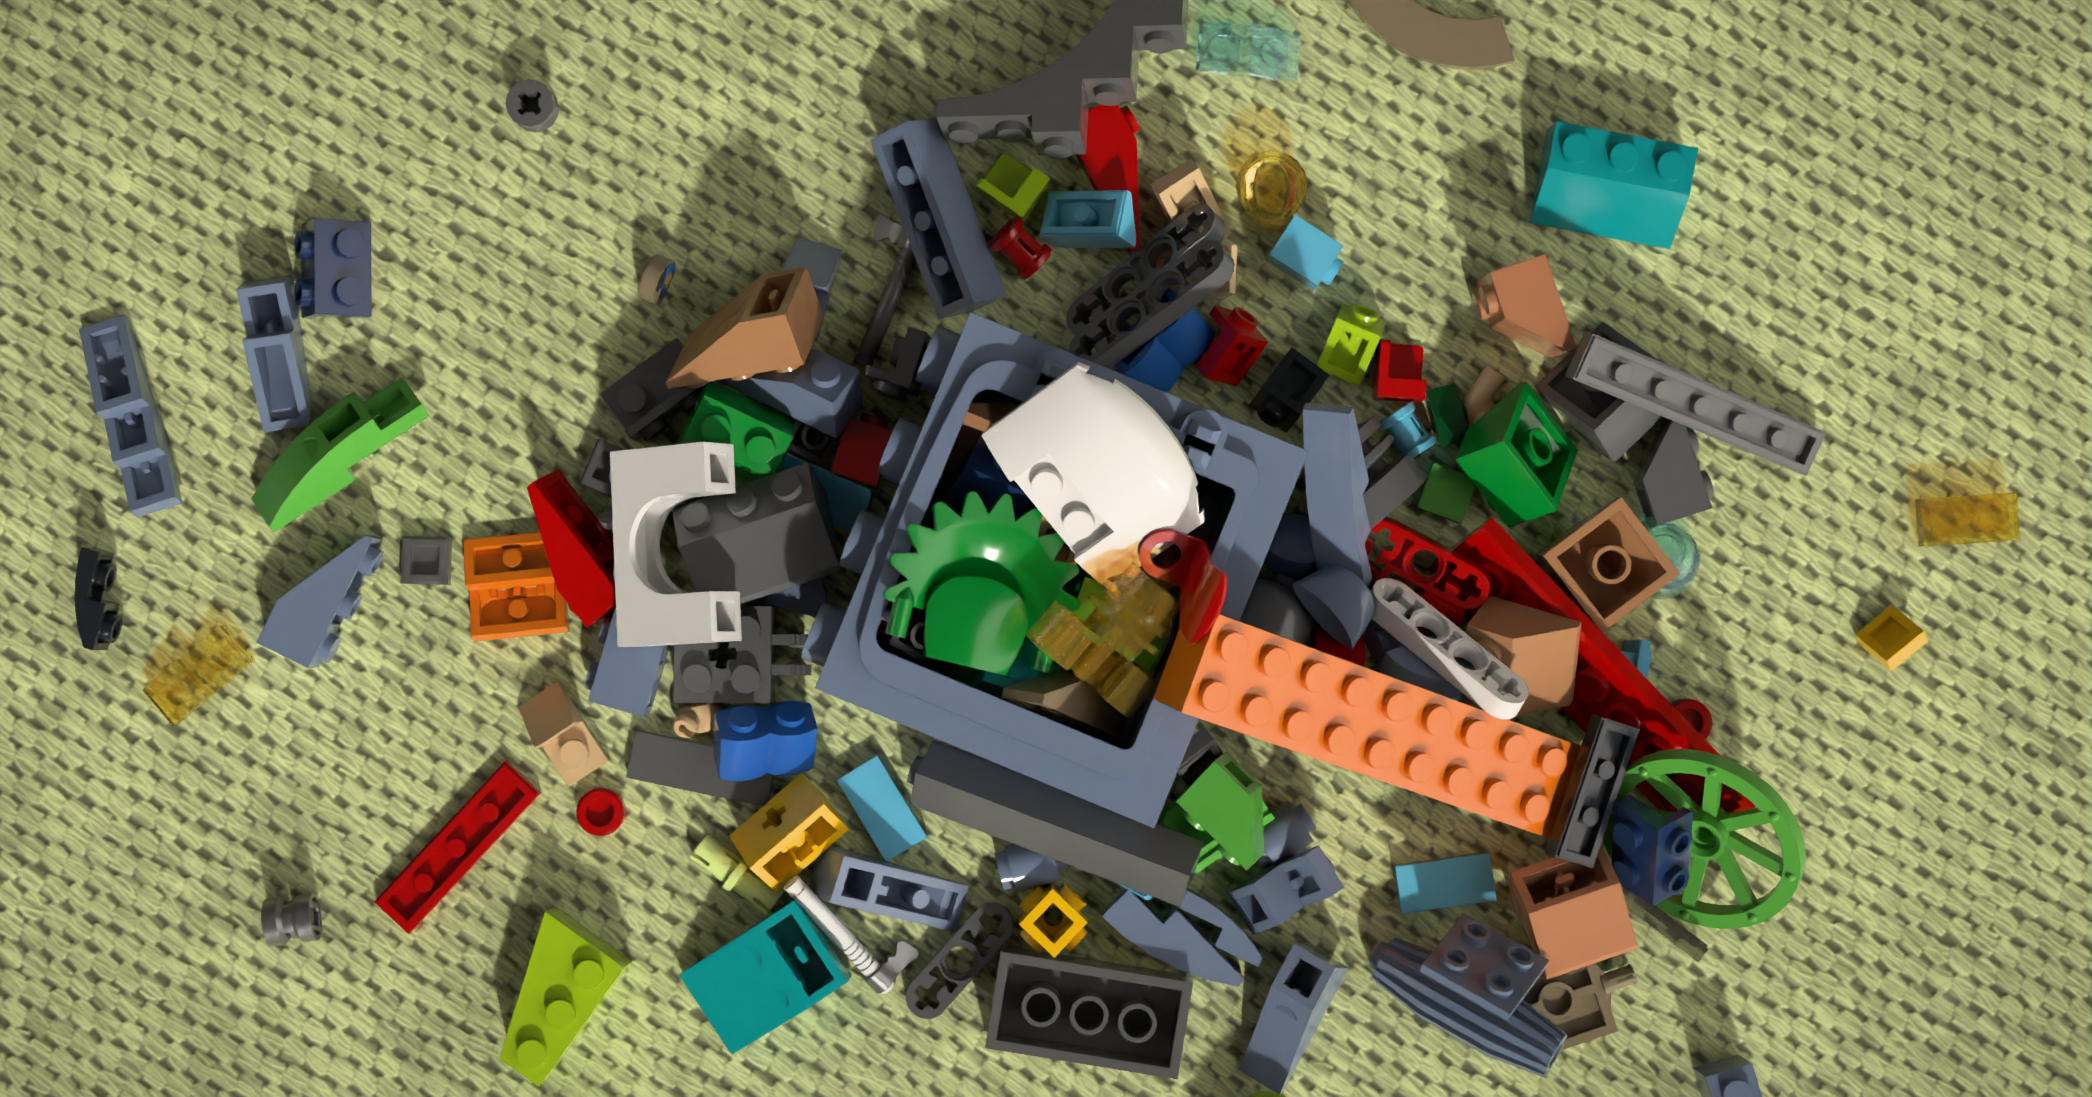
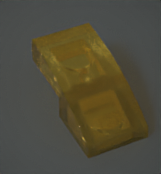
[143,624,255,727]

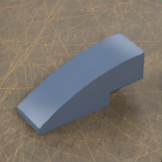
[236,275,313,432]
[1101,888,1245,987]

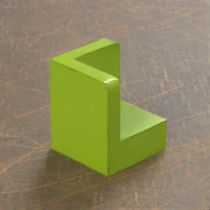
[975,154,1050,223]

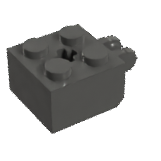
[673,606,811,703]

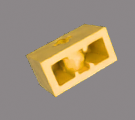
[729,773,849,893]

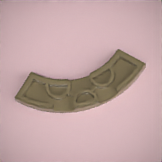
[1347,0,1515,70]

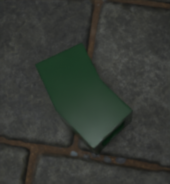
[1424,383,1467,447]

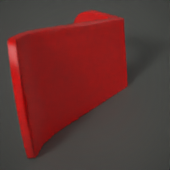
[1139,529,1227,644]

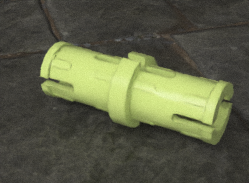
[690,834,784,916]

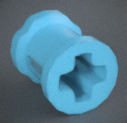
[1379,401,1438,458]

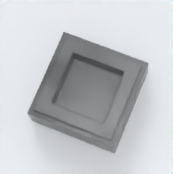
[400,536,452,585]

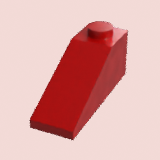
[1075,104,1140,255]
[527,469,616,628]

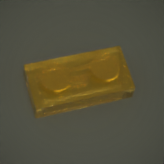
[1915,492,2020,547]

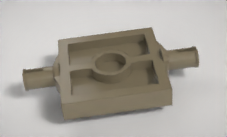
[1524,963,1637,1050]

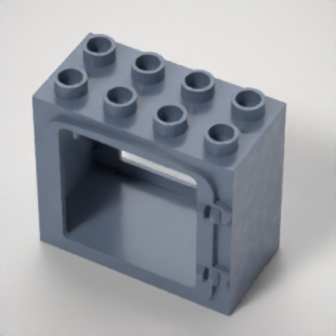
[801,312,1309,828]

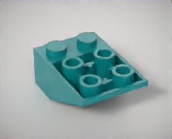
[679,899,852,1055]

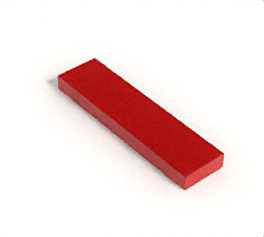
[374,761,541,934]

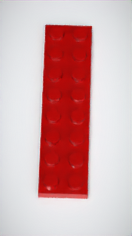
[1428,517,1756,814]

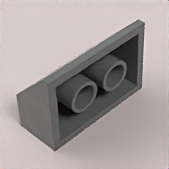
[673,462,842,604]

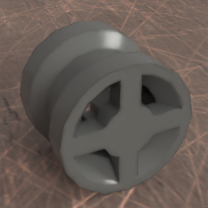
[505,79,559,133]

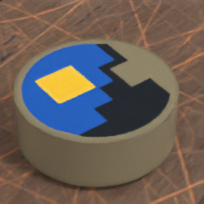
[638,254,676,305]

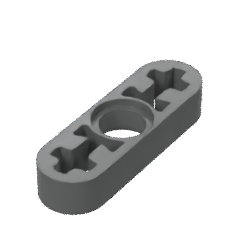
[906,902,1013,1019]

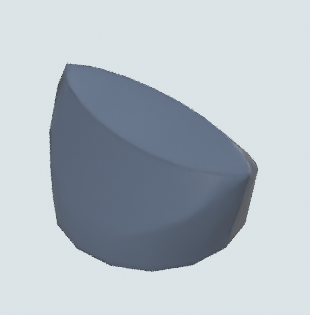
[1264,513,1317,581]
[1292,565,1375,649]

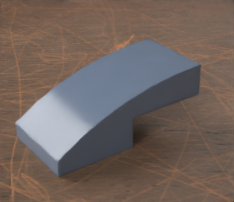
[1178,888,1262,967]

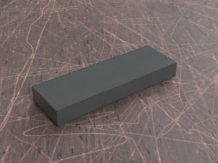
[626,730,774,806]

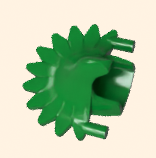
[883,492,1081,676]

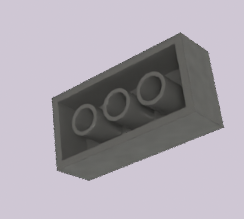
[985,945,1193,1079]

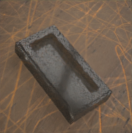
[1622,887,1708,963]

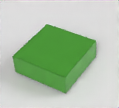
[1415,463,1476,524]

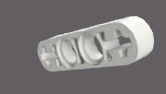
[1370,578,1528,719]

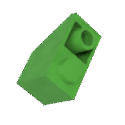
[1176,752,1265,870]

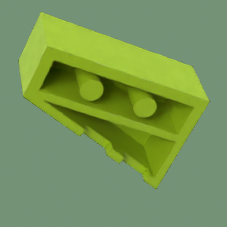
[499,906,632,1087]

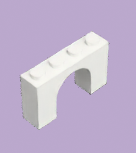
[609,442,742,647]

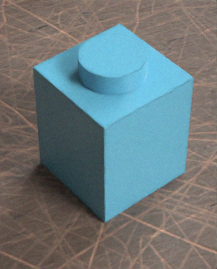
[1266,215,1344,291]

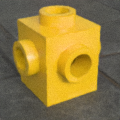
[1019,883,1088,958]

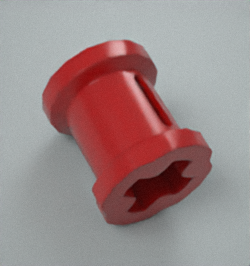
[988,216,1052,280]

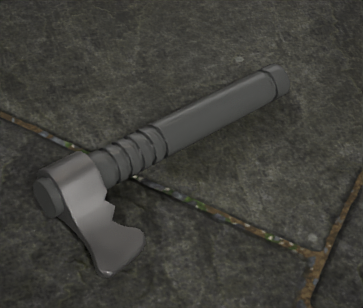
[853,214,916,368]

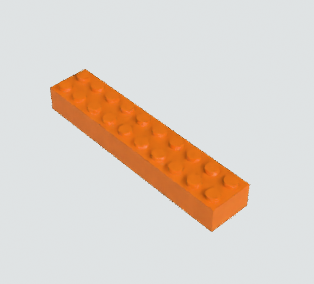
[1153,614,1581,838]

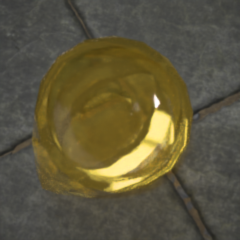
[1236,150,1308,233]

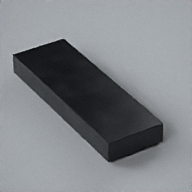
[1545,714,1640,868]

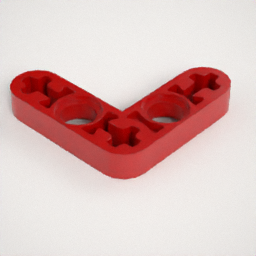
[1365,516,1492,609]

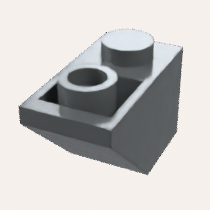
[1633,420,1714,527]

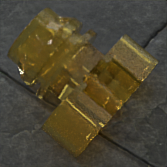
[1026,562,1180,718]

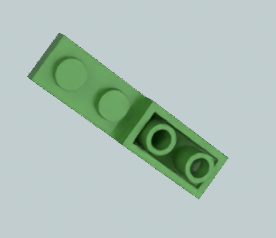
[251,377,429,533]

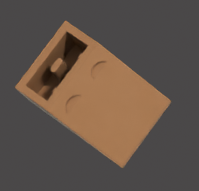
[666,267,824,389]

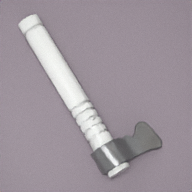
[784,875,920,994]

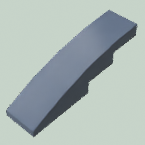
[79,314,183,518]
[1303,403,1372,588]

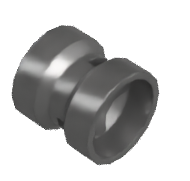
[261,893,323,947]

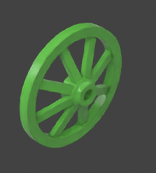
[1603,749,1806,929]

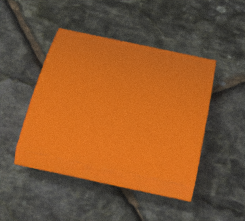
[463,532,570,642]

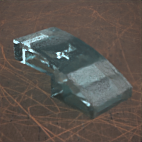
[1196,22,1301,81]

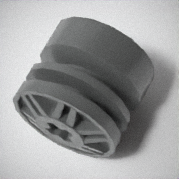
[1298,415,1428,529]

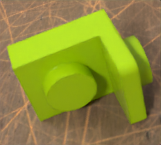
[1317,304,1386,386]

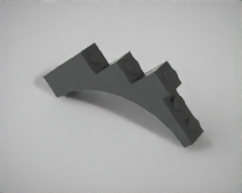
[936,0,1188,159]

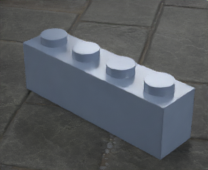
[871,118,1007,319]

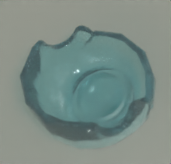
[1645,523,1700,600]

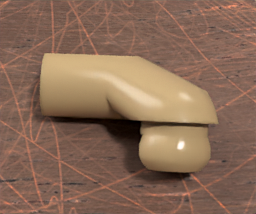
[1463,365,1506,427]
[673,703,724,738]

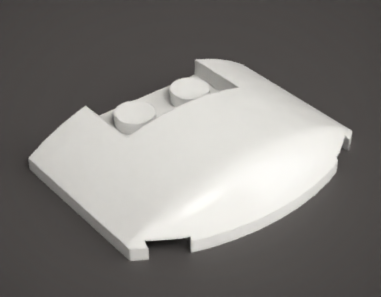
[982,362,1205,589]

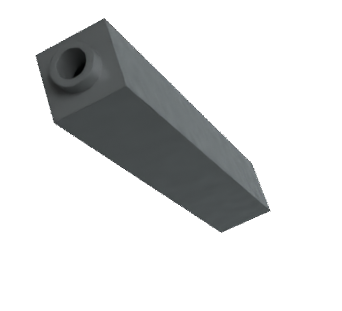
[907,741,1204,907]

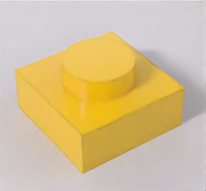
[1855,605,1928,671]

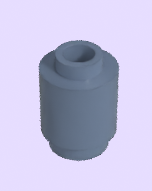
[1257,801,1317,868]
[994,843,1068,892]

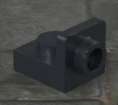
[1249,347,1330,433]

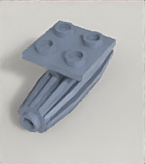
[1369,913,1567,1077]

